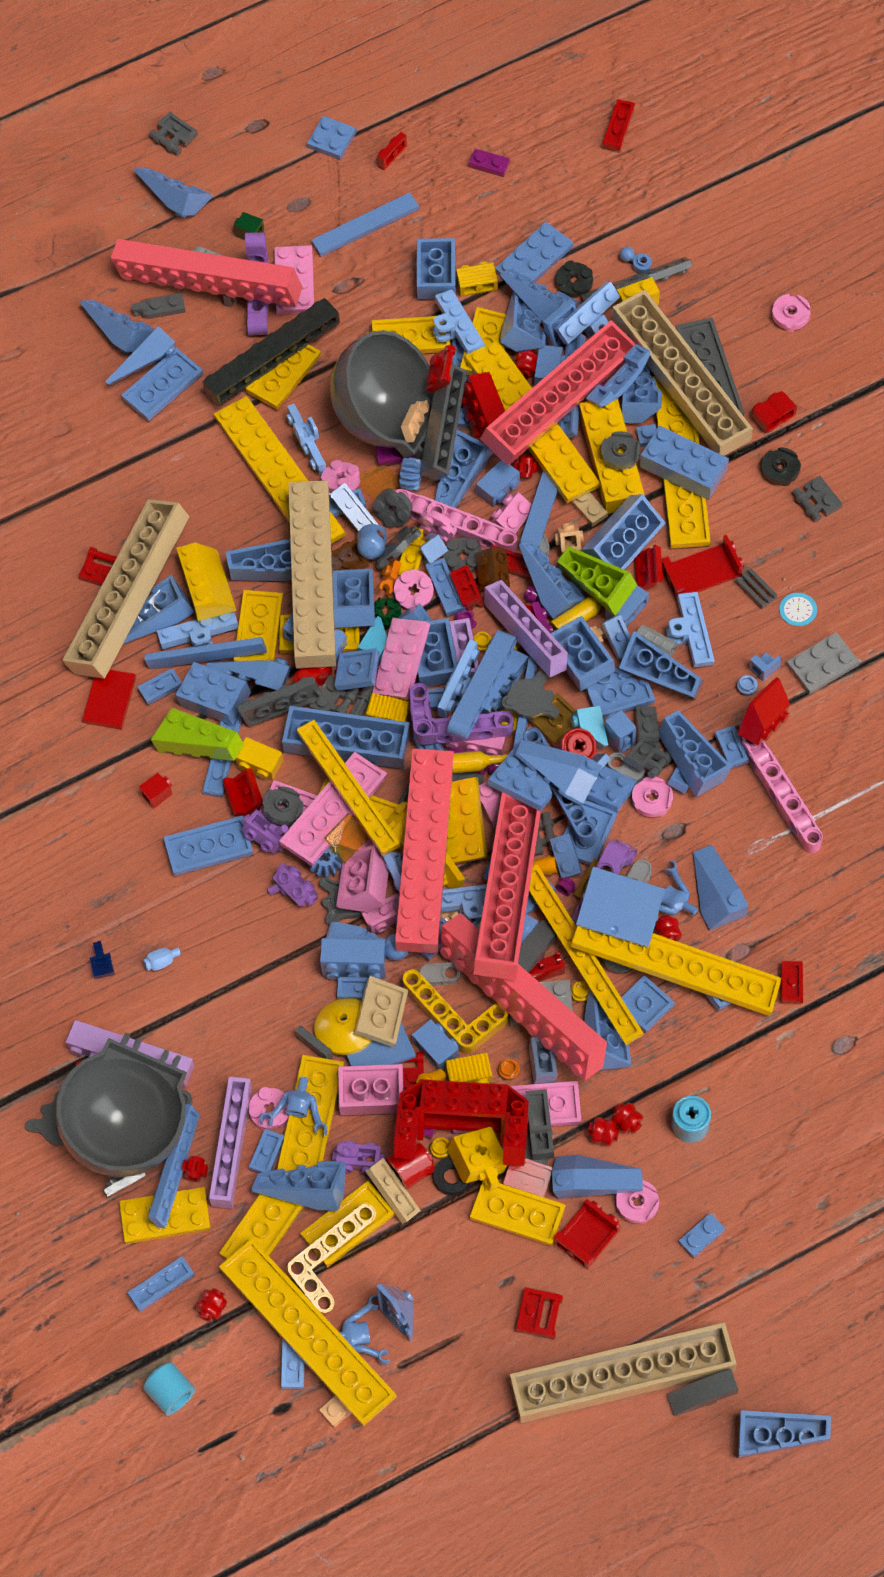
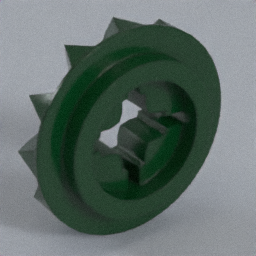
[374,596,402,626]

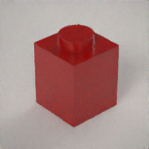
[139,772,173,809]

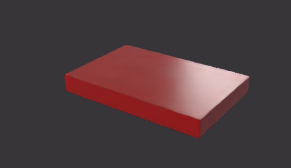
[82,669,136,730]

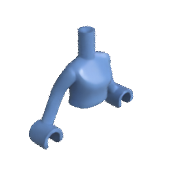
[659,860,698,915]
[260,1077,328,1136]
[339,1295,390,1366]

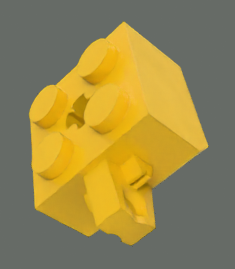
[447,1127,507,1191]

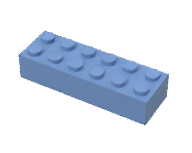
[282,706,410,769]

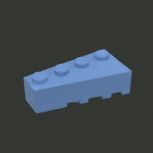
[738,1410,831,1458]

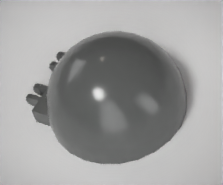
[330,330,434,460]
[56,1032,187,1177]

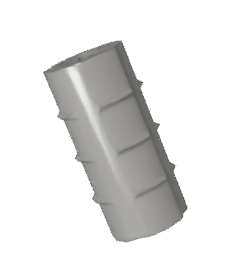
[637,624,678,657]

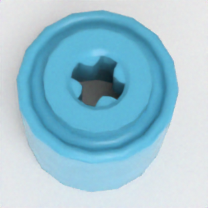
[671,1095,711,1143]
[143,1362,196,1416]

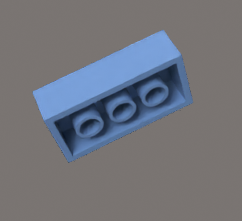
[640,426,729,500]
[581,494,666,570]

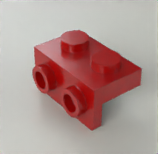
[223,768,263,816]

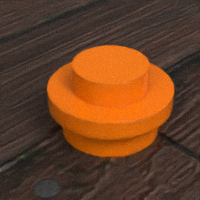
[499,1059,520,1080]

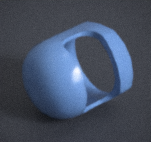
[357,524,387,560]

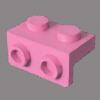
[490,492,532,533]
[361,893,399,933]

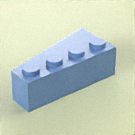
[226,539,292,581]
[619,631,703,699]
[481,650,528,714]
[659,710,732,797]

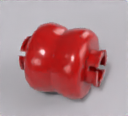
[515,350,538,379]
[654,915,682,942]
[612,1102,643,1134]
[588,1117,620,1146]
[195,1288,227,1322]

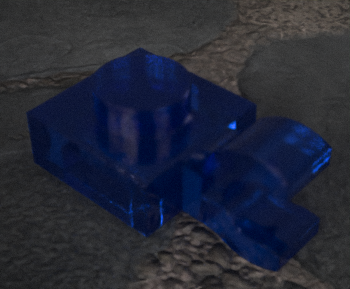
[90,941,115,979]

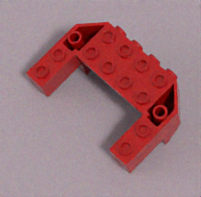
[394,1079,529,1166]

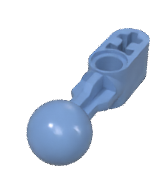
[326,922,409,960]

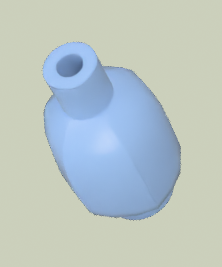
[143,947,181,971]

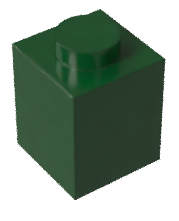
[234,212,264,240]

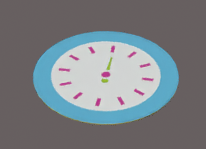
[779,593,817,626]

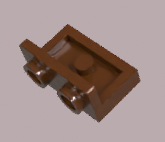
[332,540,368,573]
[475,547,510,592]

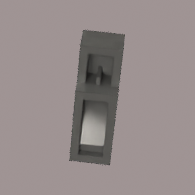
[518,920,557,973]
[525,1089,554,1160]
[667,1369,738,1417]

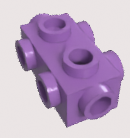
[241,810,288,854]
[268,863,318,906]
[332,1140,385,1175]

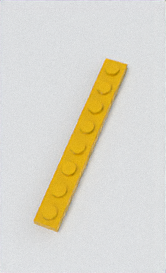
[297,720,400,856]

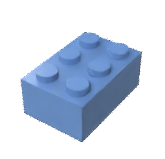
[417,238,456,299]
[333,569,375,628]
[551,616,615,691]
[417,618,458,687]
[176,662,251,726]
[320,938,387,980]

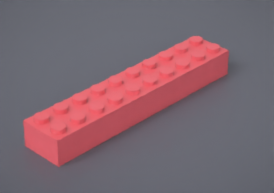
[111,239,302,307]
[480,320,636,466]
[395,749,454,953]
[473,793,541,981]
[440,913,607,1081]

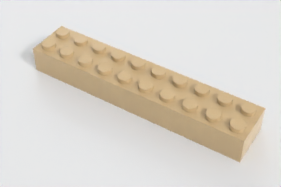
[612,290,753,456]
[289,480,336,668]
[62,499,189,679]
[510,1322,737,1423]

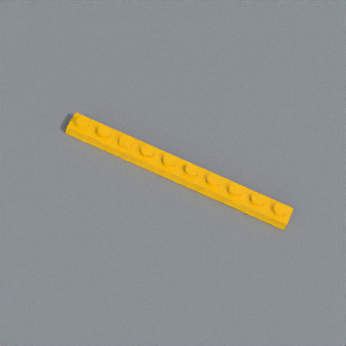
[529,864,644,1045]

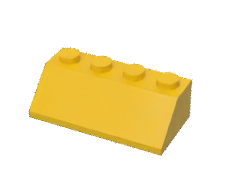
[177,542,236,621]

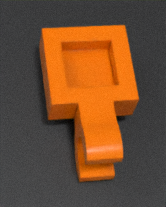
[376,560,401,596]

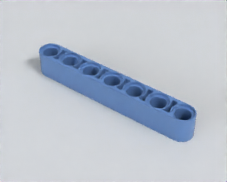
[447,630,517,739]
[523,727,598,847]

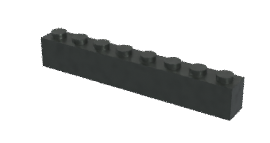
[202,298,340,406]

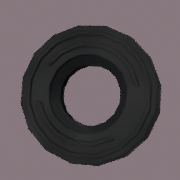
[433,1157,470,1196]

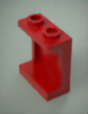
[554,1199,620,1270]

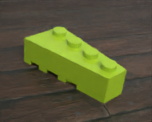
[557,546,637,616]
[151,708,244,761]

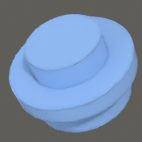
[737,675,757,695]

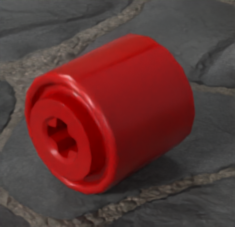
[553,728,596,759]
[385,1143,435,1190]

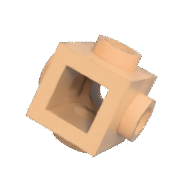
[555,523,584,552]

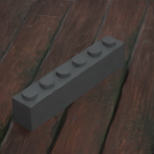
[420,364,467,481]

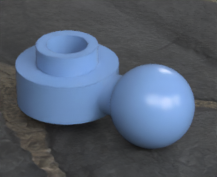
[620,247,652,273]

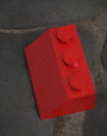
[737,677,790,746]

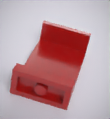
[662,535,744,600]

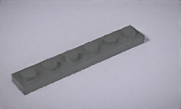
[581,257,692,302]

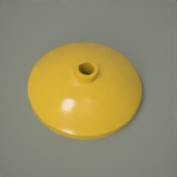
[314,998,372,1055]

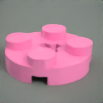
[772,294,810,332]
[321,460,361,493]
[419,510,457,544]
[394,570,434,609]
[632,777,673,817]
[249,1087,289,1131]
[616,1180,659,1224]

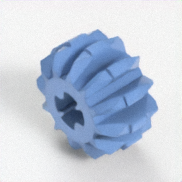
[400,457,422,490]
[308,844,343,878]

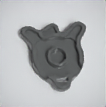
[375,525,421,569]
[501,671,559,719]
[319,877,362,926]
[25,1091,64,1147]

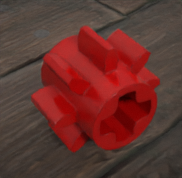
[514,455,538,477]
[181,1156,209,1182]

